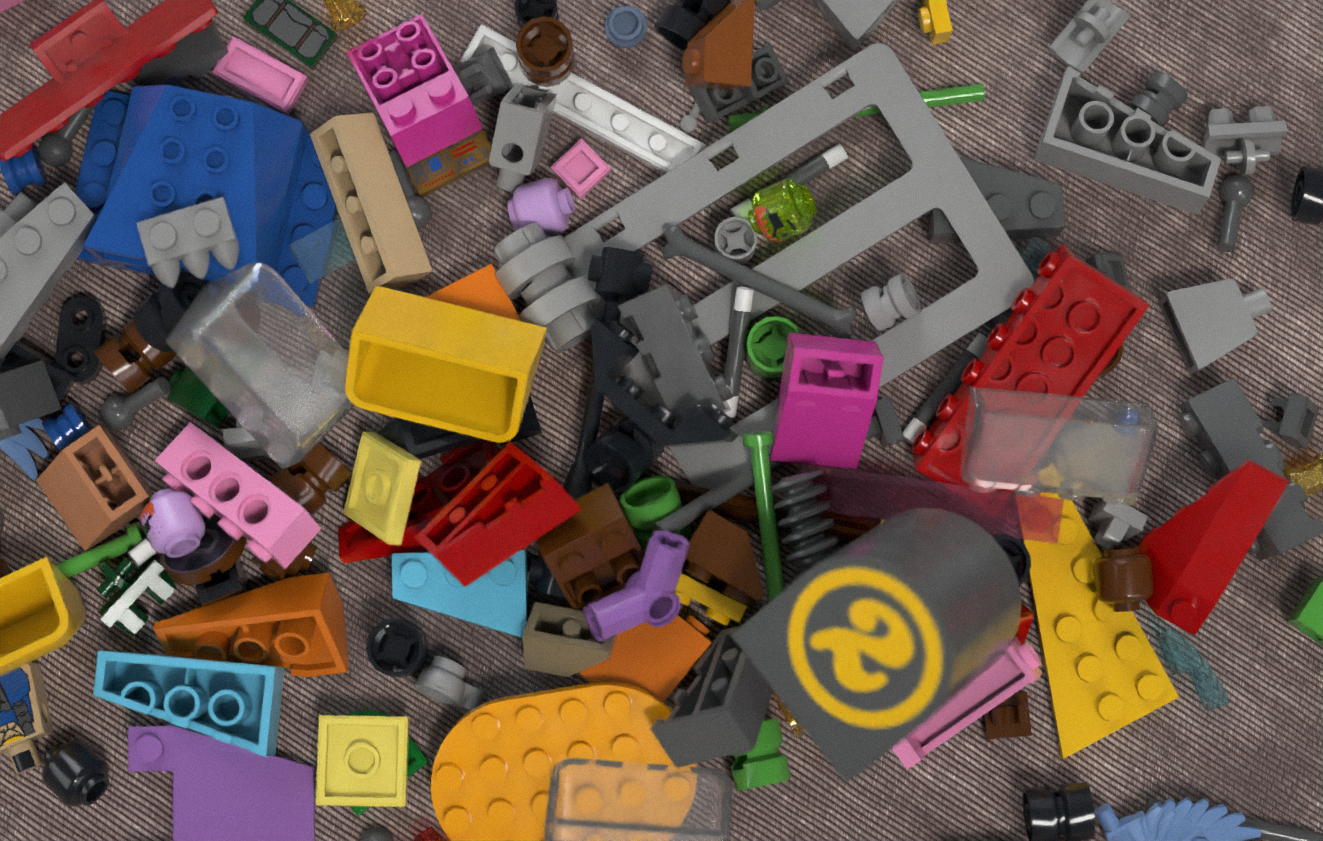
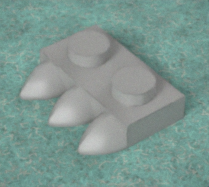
[137,197,239,288]

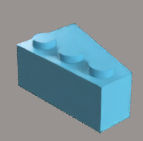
[392,550,529,639]

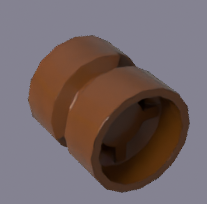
[516,17,575,87]
[94,318,178,394]
[269,436,352,517]

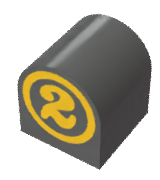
[731,508,1021,783]

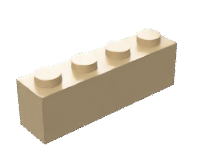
[310,112,433,293]

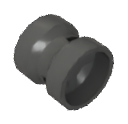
[1127,71,1188,127]

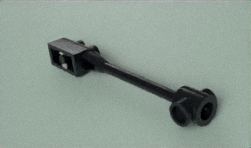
[529,247,653,597]

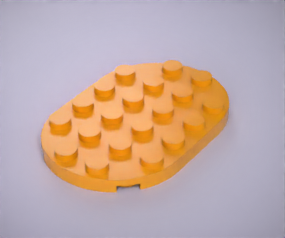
[431,681,697,841]

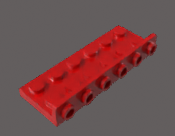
[911,244,1149,517]

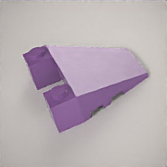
[128,726,315,841]

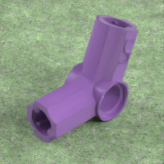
[584,530,690,642]

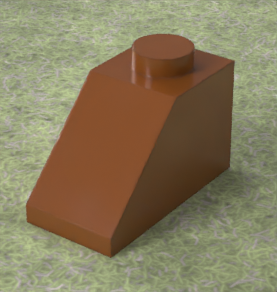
[682,0,755,91]

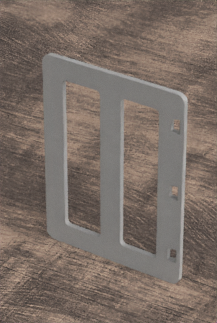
[564,43,1034,489]

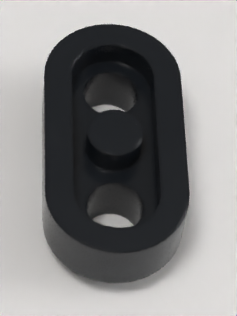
[55,297,107,385]

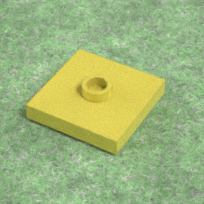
[343,431,421,545]
[316,715,409,807]

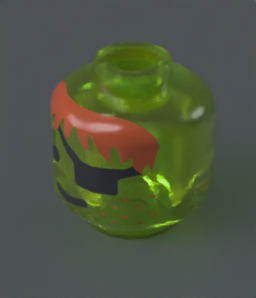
[748,179,817,243]

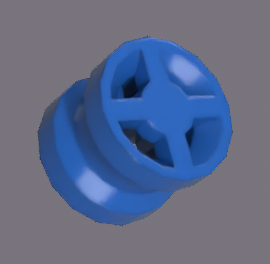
[0,145,47,195]
[42,402,92,451]

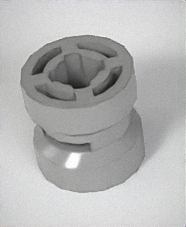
[714,217,757,265]
[861,273,921,331]

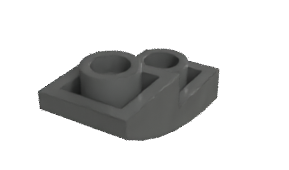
[137,22,229,86]
[689,44,789,124]

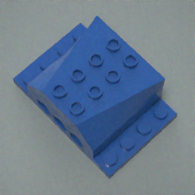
[75,85,337,309]

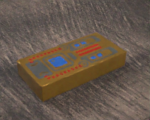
[401,130,492,197]

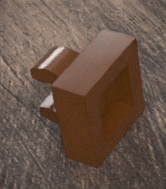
[983,691,1032,740]

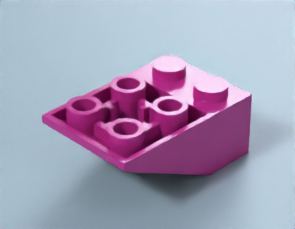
[346,14,483,168]
[770,332,884,469]

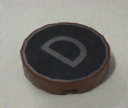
[160,514,247,585]

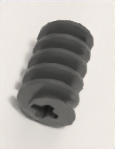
[770,469,839,565]

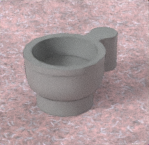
[414,656,484,713]

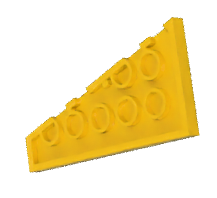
[1013,464,1179,759]

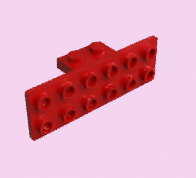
[0,0,219,162]

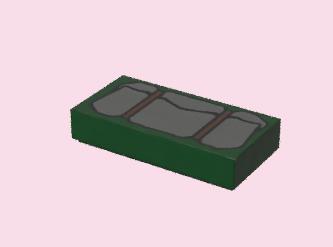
[243,0,338,71]

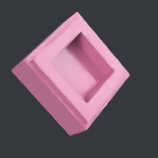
[550,138,611,200]

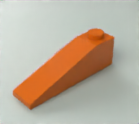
[153,572,349,677]

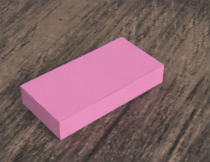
[212,36,309,116]

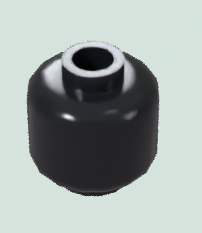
[42,740,109,806]

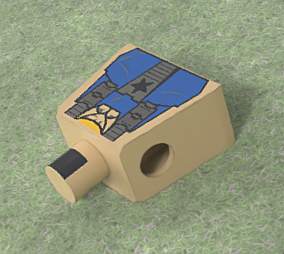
[0,662,53,774]

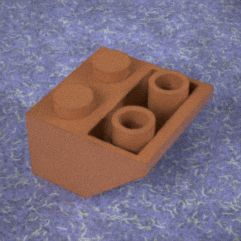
[36,425,154,551]

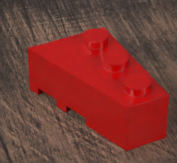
[415,442,582,587]

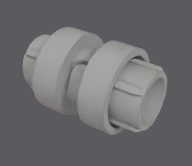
[494,222,600,353]

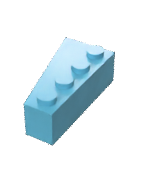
[93,651,285,757]

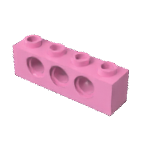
[154,422,321,569]

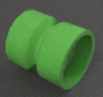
[745,316,801,381]
[621,476,693,553]
[731,718,791,791]

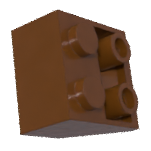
[535,483,645,611]
[684,510,764,606]

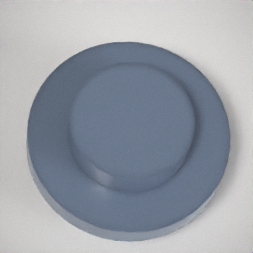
[605,5,647,49]

